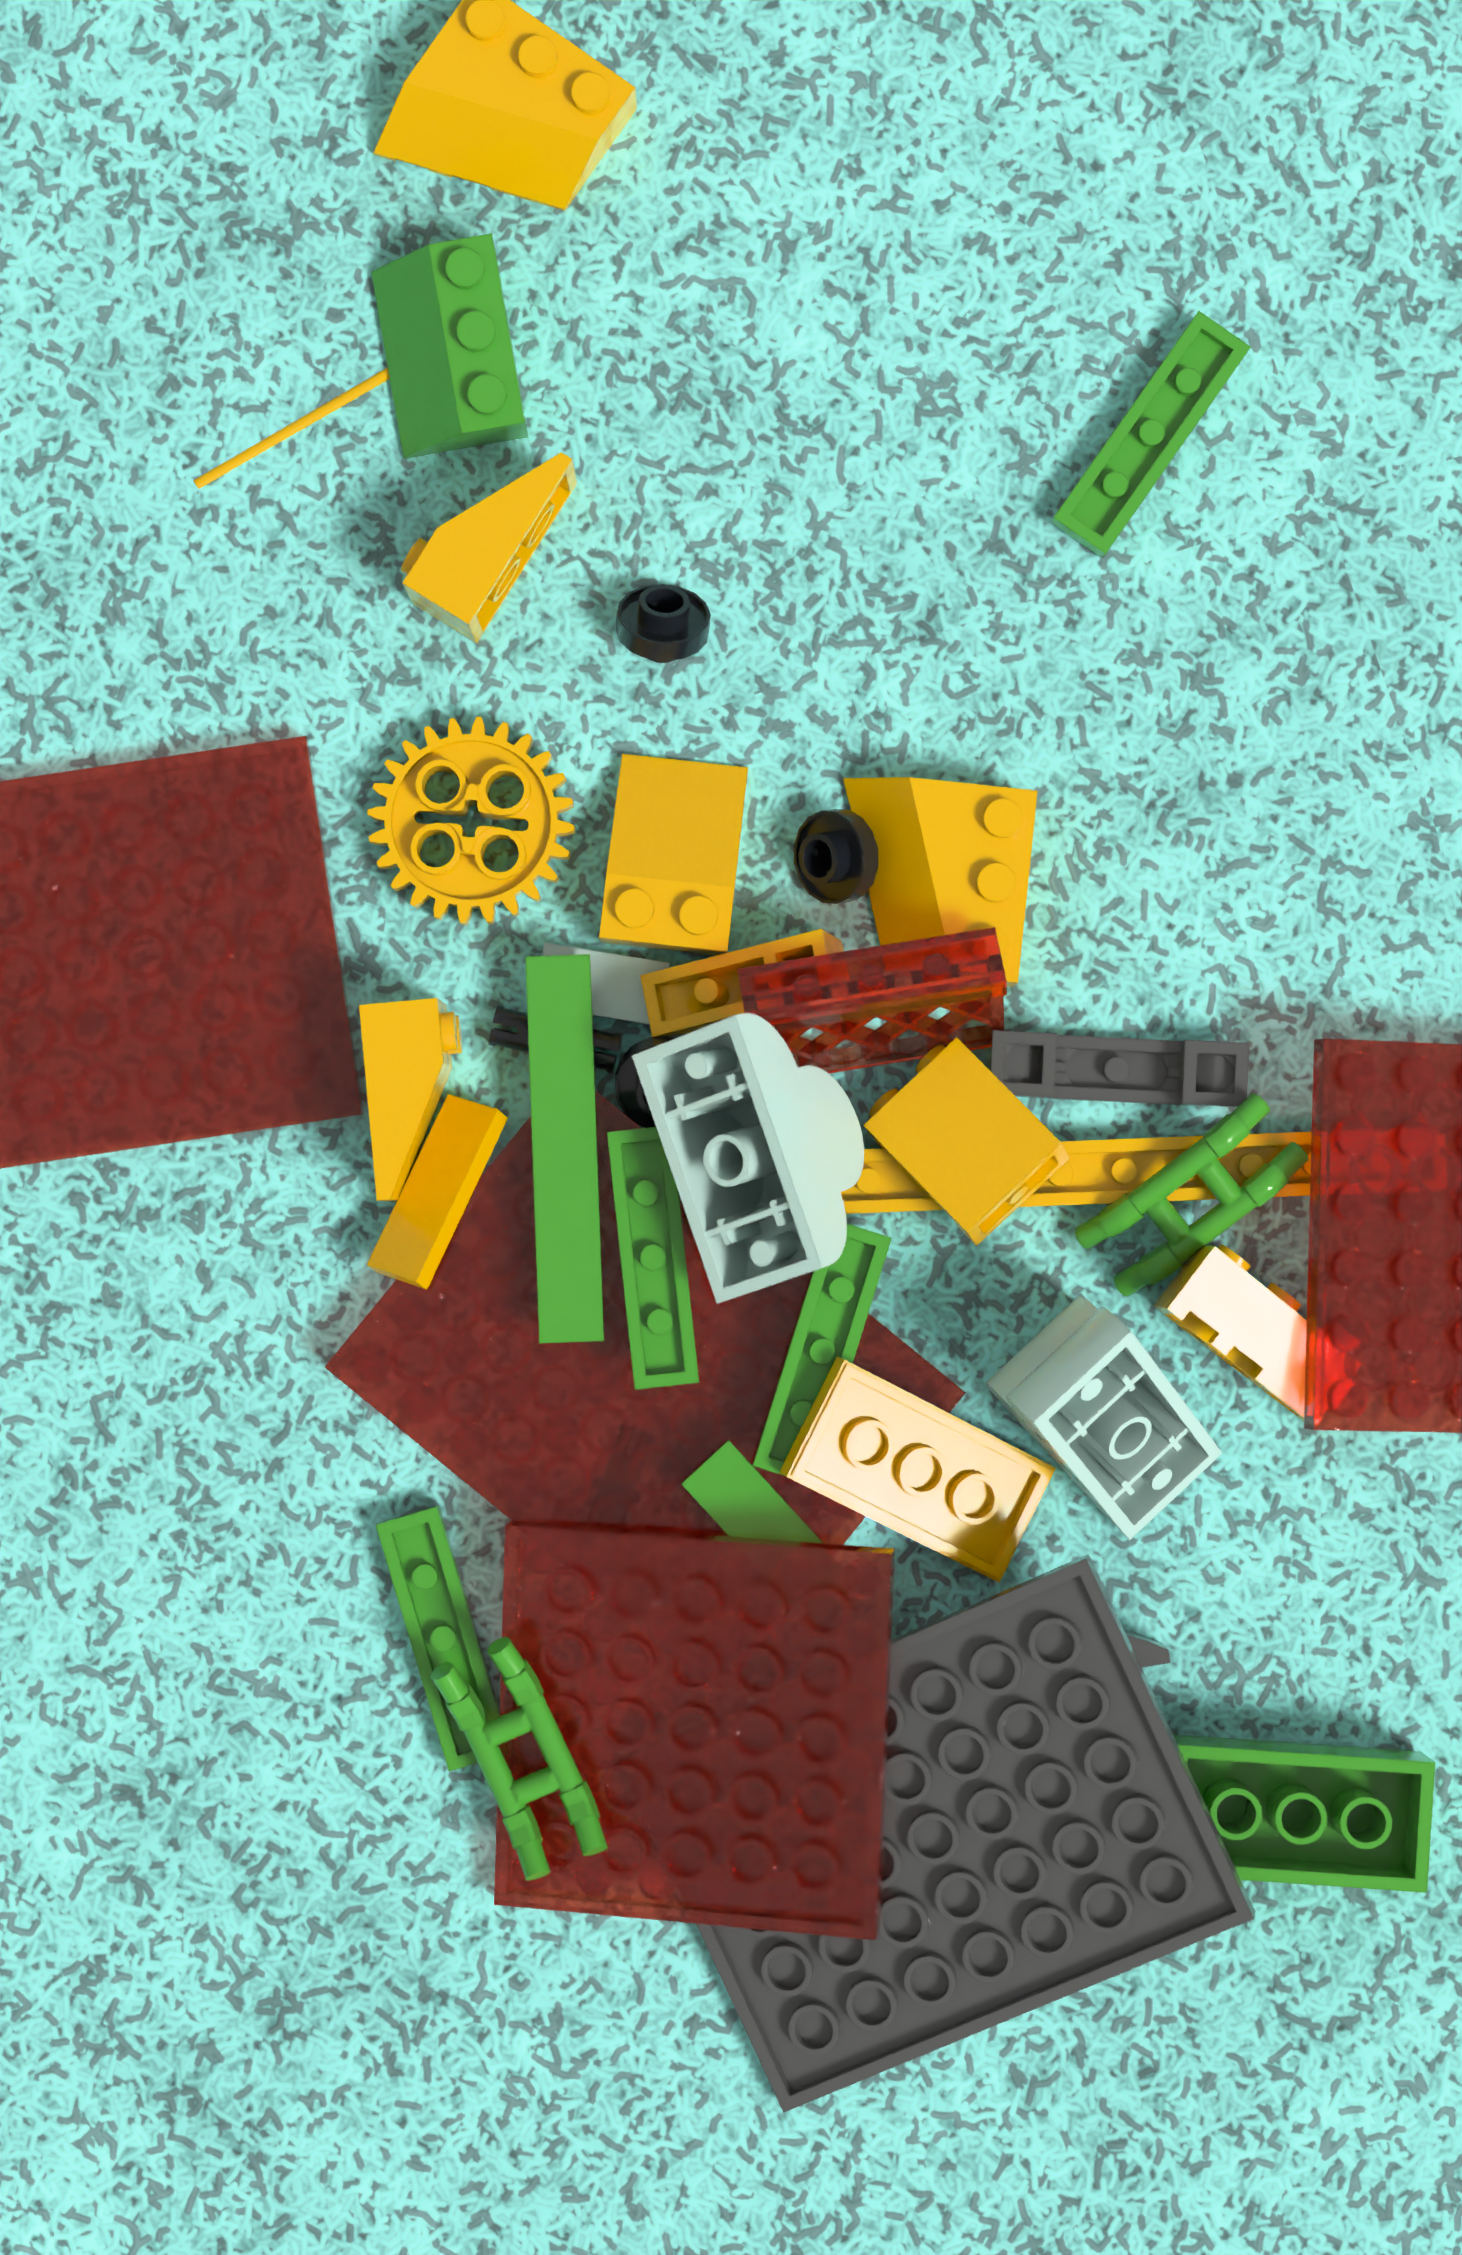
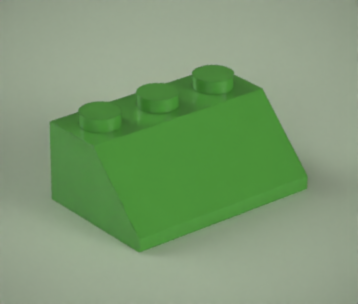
[371,233,528,459]

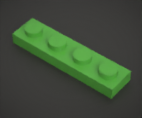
[1051,311,1251,558]
[607,1127,699,1390]
[752,1224,892,1476]
[376,1505,512,1772]

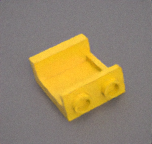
[863,1037,1070,1246]

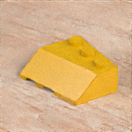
[373,0,637,211]
[843,777,1038,987]

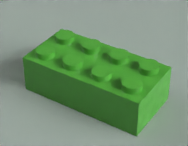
[1173,1734,1435,1893]

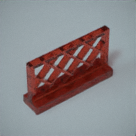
[737,927,1007,1074]

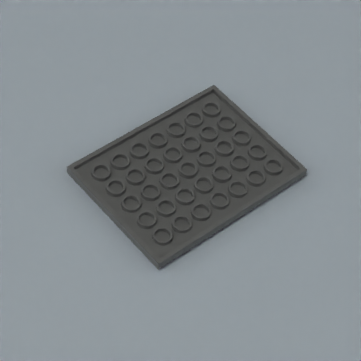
[621,1554,1255,2113]

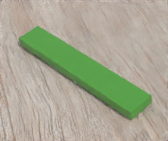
[525,954,604,1344]

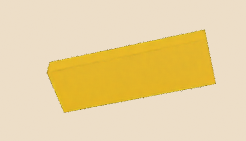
[367,1094,508,1290]

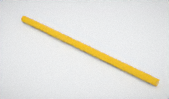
[194,367,390,489]

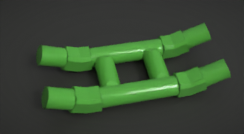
[1075,1093,1309,1297]
[430,1637,608,1881]

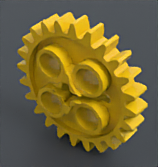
[367,717,575,926]

